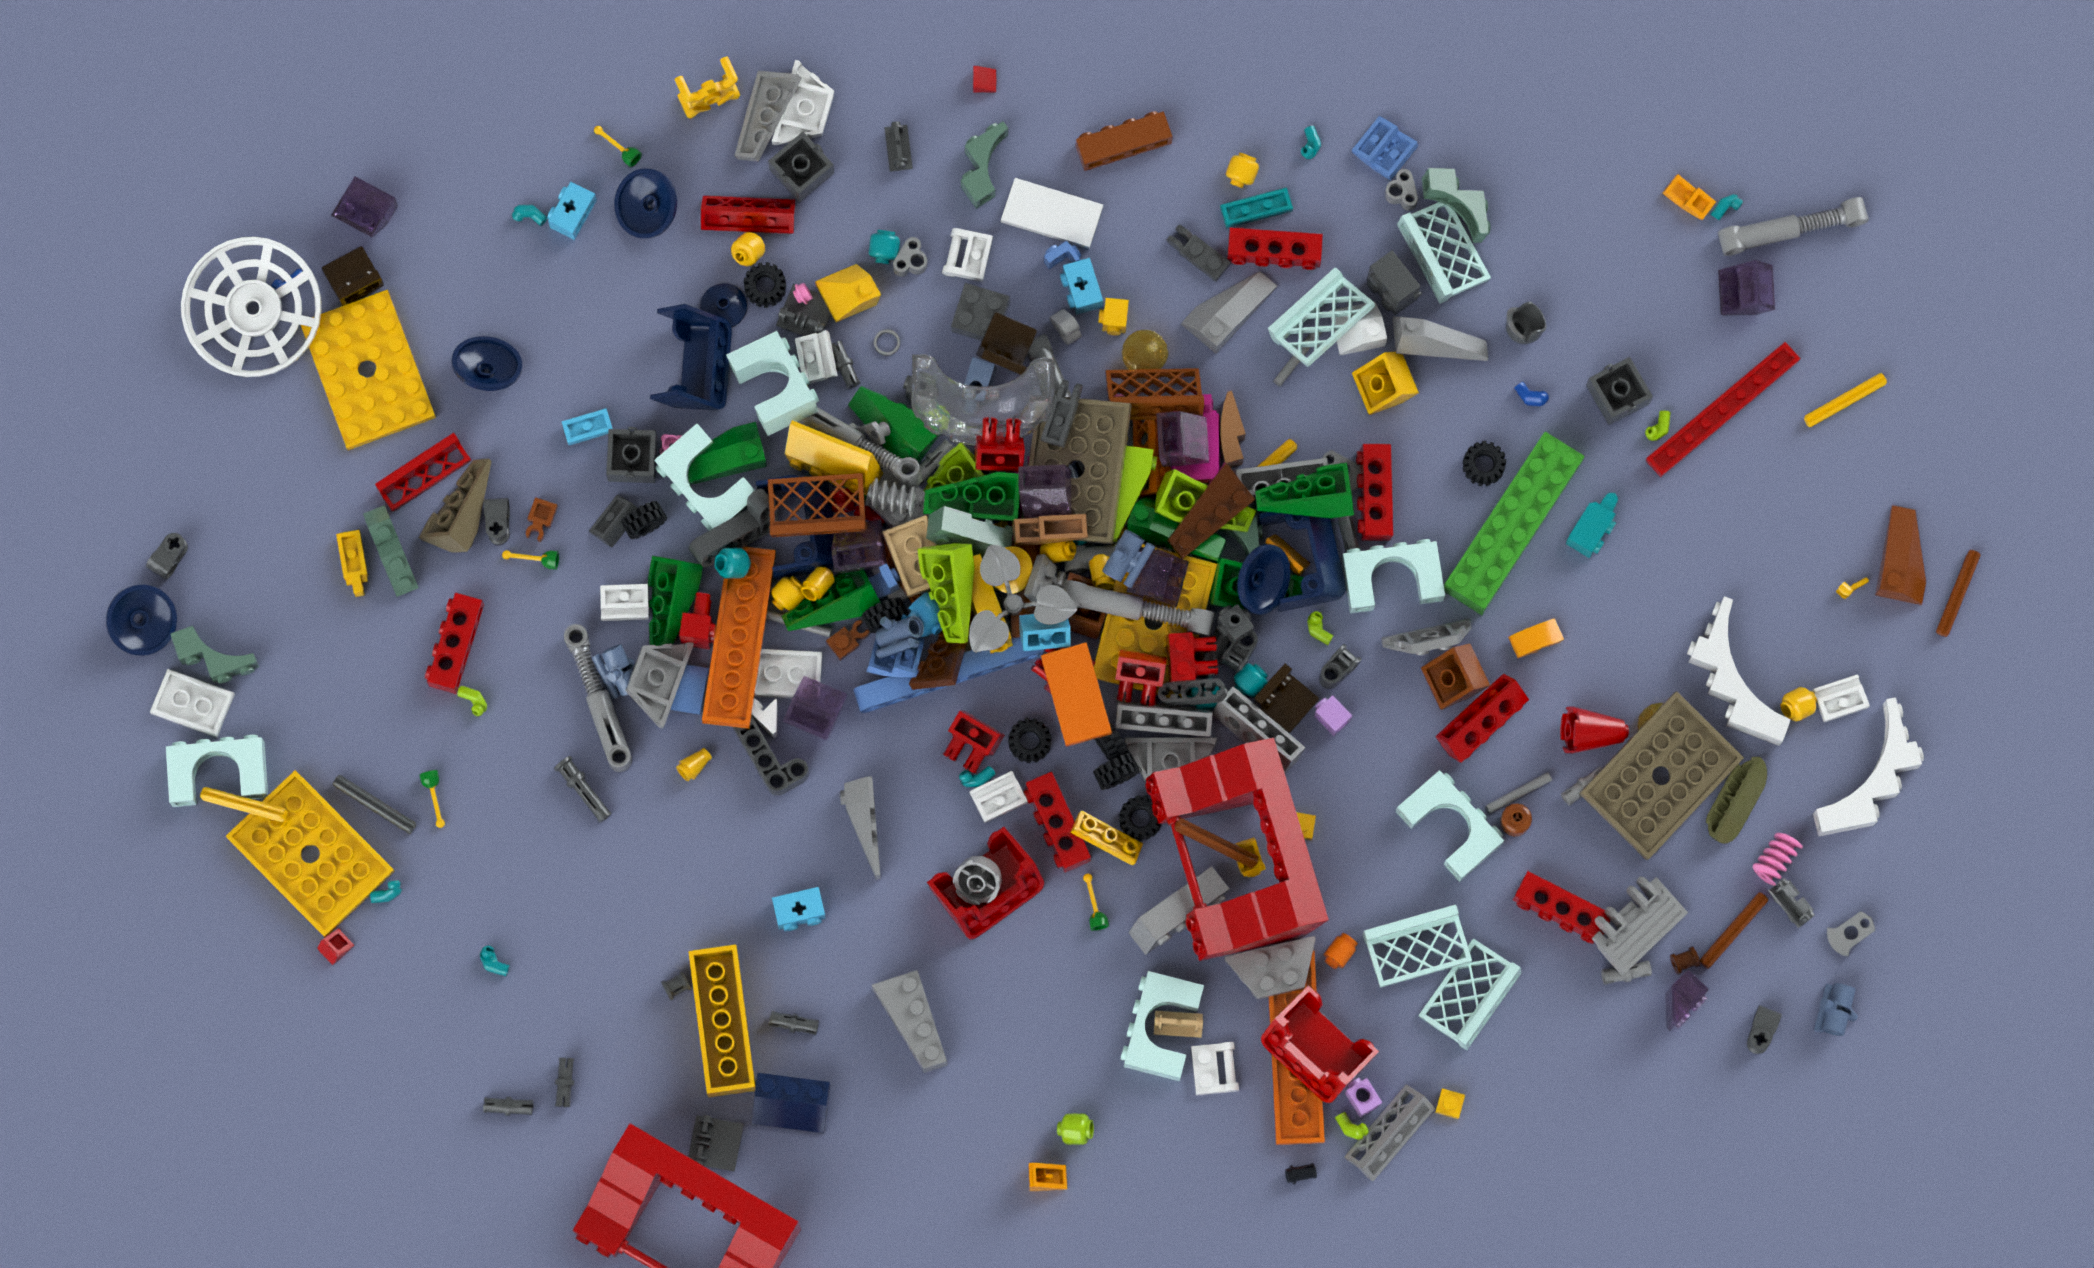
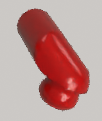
[854,505,885,527]

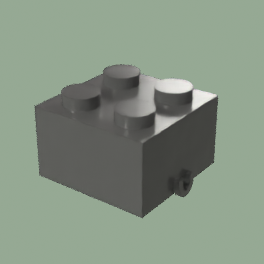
[768,132,834,203]
[1367,250,1422,315]
[951,283,1010,341]
[1586,357,1653,425]
[606,427,657,483]

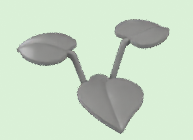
[969,545,1077,653]

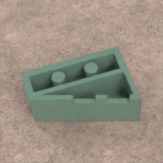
[926,506,1013,559]

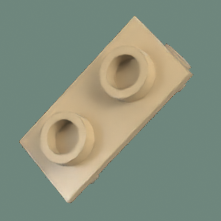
[1154,1011,1203,1038]

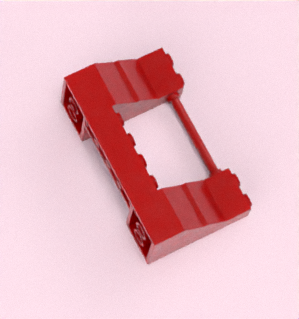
[1145,738,1329,961]
[573,1123,801,1268]

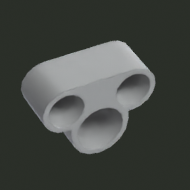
[1385,169,1418,211]
[893,237,927,277]
[1049,309,1082,345]

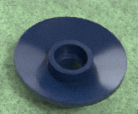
[700,283,747,328]

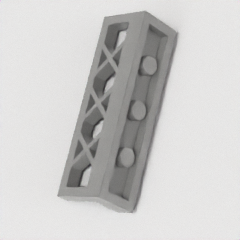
[1345,1085,1435,1181]

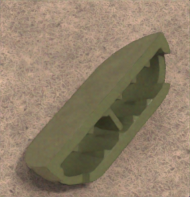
[1706,757,1767,844]

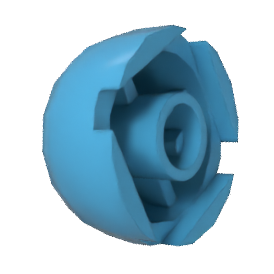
[901,592,942,637]

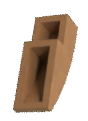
[1220,391,1246,468]
[1012,514,1088,546]

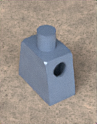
[962,357,997,414]

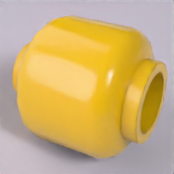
[1225,152,1259,188]
[731,232,765,267]
[771,576,805,611]
[1780,687,1817,722]

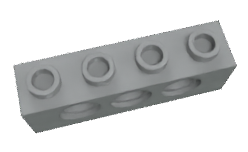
[1212,687,1305,773]
[1115,700,1213,737]

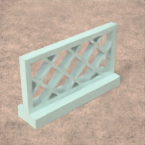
[1397,202,1491,304]
[1268,268,1375,367]
[1363,905,1472,988]
[1419,938,1522,1050]

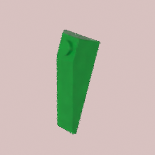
[848,386,944,463]
[688,422,767,485]

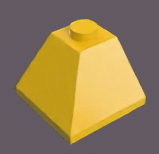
[815,264,881,322]

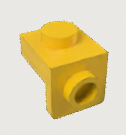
[1235,837,1266,877]

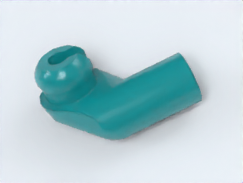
[1301,126,1321,159]
[1710,194,1743,221]
[512,205,547,226]
[959,766,996,787]
[370,880,402,903]
[480,945,510,977]

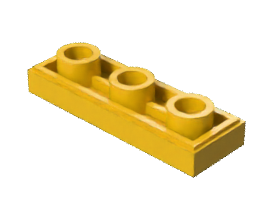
[1071,810,1143,866]

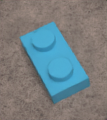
[562,408,613,445]

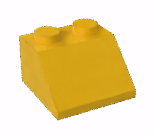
[1352,351,1419,415]

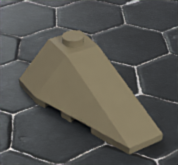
[419,458,492,553]

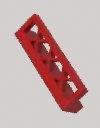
[701,196,796,234]
[375,432,471,512]

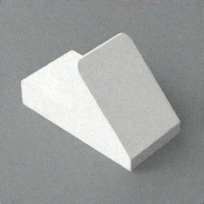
[752,698,778,739]

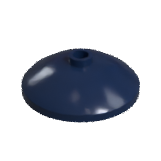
[614,168,677,239]
[451,336,522,391]
[1237,544,1290,615]
[106,584,177,656]

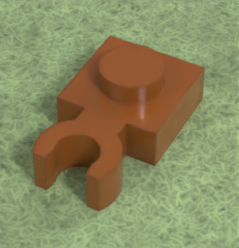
[526,497,558,542]
[826,620,870,661]

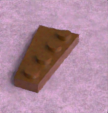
[1167,463,1255,559]
[909,609,975,690]

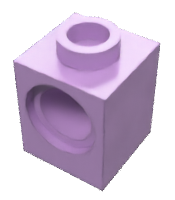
[1314,695,1352,736]
[1345,1078,1382,1118]

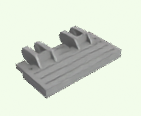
[1591,876,1688,975]

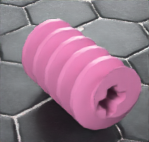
[1752,832,1803,886]

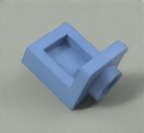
[1044,241,1081,269]
[869,563,901,599]

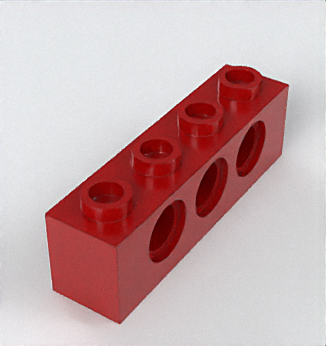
[1227,228,1323,270]
[1356,444,1393,541]
[425,593,484,694]
[1435,673,1529,763]
[1023,771,1091,873]
[1513,871,1611,944]

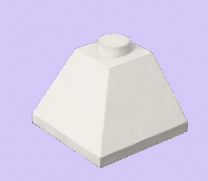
[1330,301,1387,355]

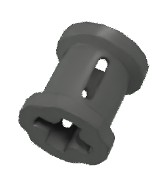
[661,971,692,1001]

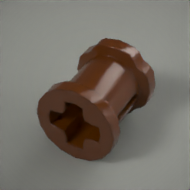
[1670,946,1701,975]

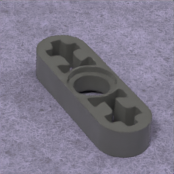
[1158,678,1228,707]

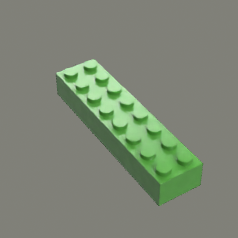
[1444,431,1585,615]

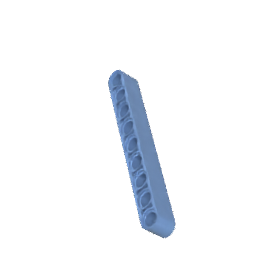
[853,637,1047,713]

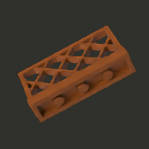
[1105,368,1204,420]
[768,473,867,538]

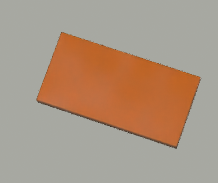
[1041,642,1112,747]

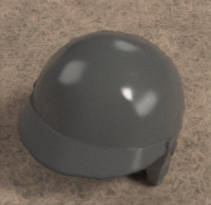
[1505,302,1547,344]

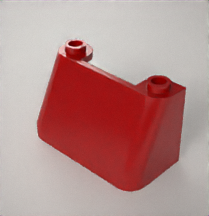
[927,827,1044,939]
[1261,986,1379,1103]

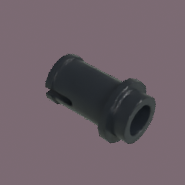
[1285,1163,1317,1184]

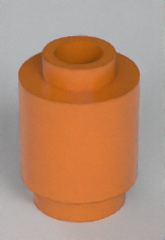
[1323,933,1358,969]

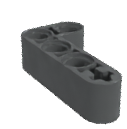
[689,489,779,567]
[732,716,809,796]

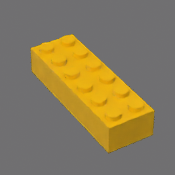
[688,944,756,1098]

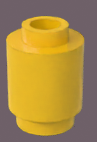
[1040,541,1077,563]
[1089,554,1116,590]
[801,567,835,601]

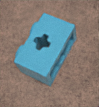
[547,181,597,240]
[1060,258,1103,315]
[1019,614,1071,651]
[772,887,826,931]

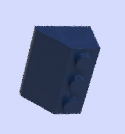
[752,1073,831,1134]

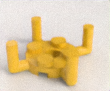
[674,56,740,119]

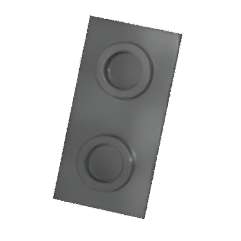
[884,121,913,172]
[1768,878,1815,928]

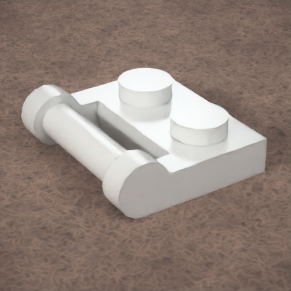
[942,228,993,282]
[1191,1042,1239,1095]

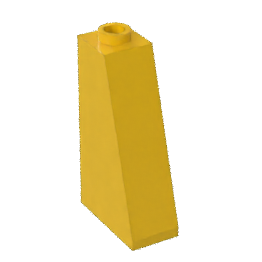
[971,554,1013,654]

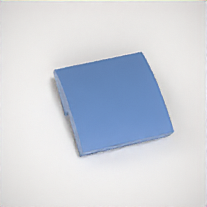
[1352,116,1418,181]
[866,637,925,677]
[670,665,709,715]

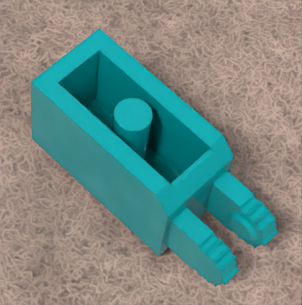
[1565,492,1619,558]

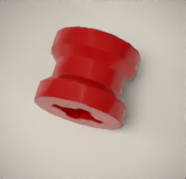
[831,489,855,513]

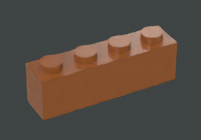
[1075,111,1173,171]

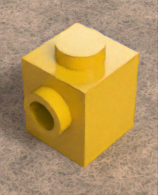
[1098,298,1129,335]

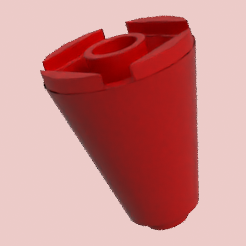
[1560,706,1629,754]

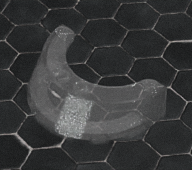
[911,354,1055,445]

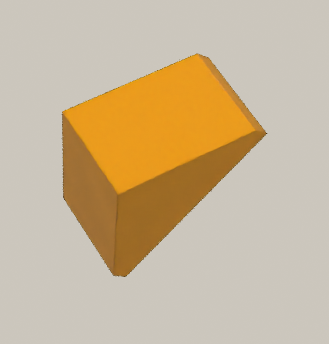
[1028,1162,1067,1191]

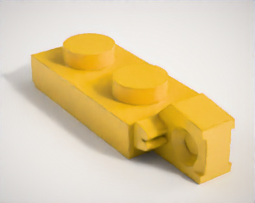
[336,529,368,597]

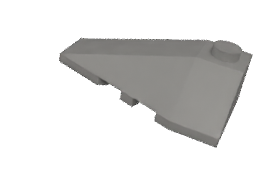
[1181,271,1277,354]
[1392,316,1488,361]
[840,776,881,880]

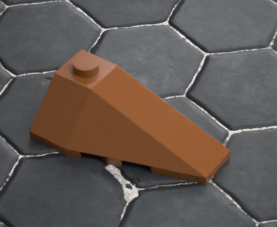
[1875,505,1926,605]

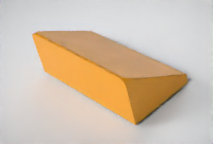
[1265,534,1310,576]

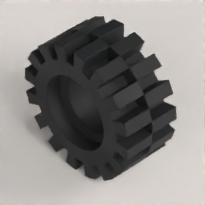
[744,262,786,308]
[1462,441,1506,486]
[621,501,667,539]
[862,597,908,633]
[1008,718,1051,763]
[1094,721,1129,761]
[1093,754,1140,790]
[1119,795,1161,841]

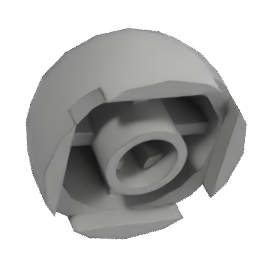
[953,856,1002,905]

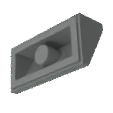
[589,495,637,547]

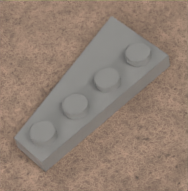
[735,71,802,162]

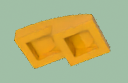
[1662,174,1716,220]
[1508,618,1564,658]

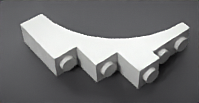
[1687,596,1791,746]
[1813,697,1924,837]

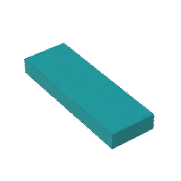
[1220,187,1293,229]

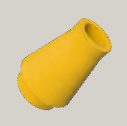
[676,748,712,781]

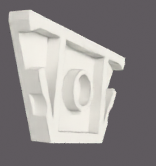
[772,60,834,145]

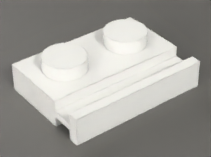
[795,330,838,384]
[600,584,649,621]
[1812,674,1870,723]
[969,771,1028,823]

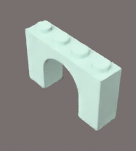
[726,331,819,436]
[654,424,755,531]
[1342,539,1445,614]
[166,735,268,807]
[1395,770,1504,882]
[1121,971,1204,1081]

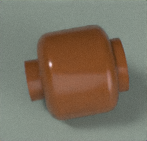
[1500,803,1532,837]

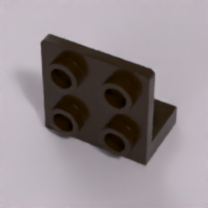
[322,246,384,306]
[976,312,1037,376]
[1253,663,1319,733]

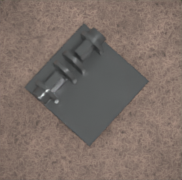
[776,284,831,336]
[688,1115,744,1172]

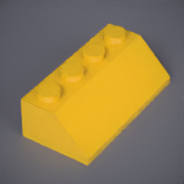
[785,420,883,495]

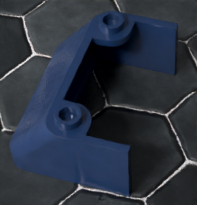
[650,304,732,410]
[756,474,842,580]
[1258,512,1346,612]

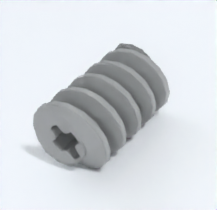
[865,478,917,517]

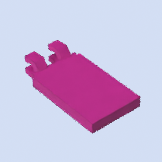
[1172,394,1220,483]

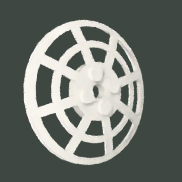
[181,237,322,377]

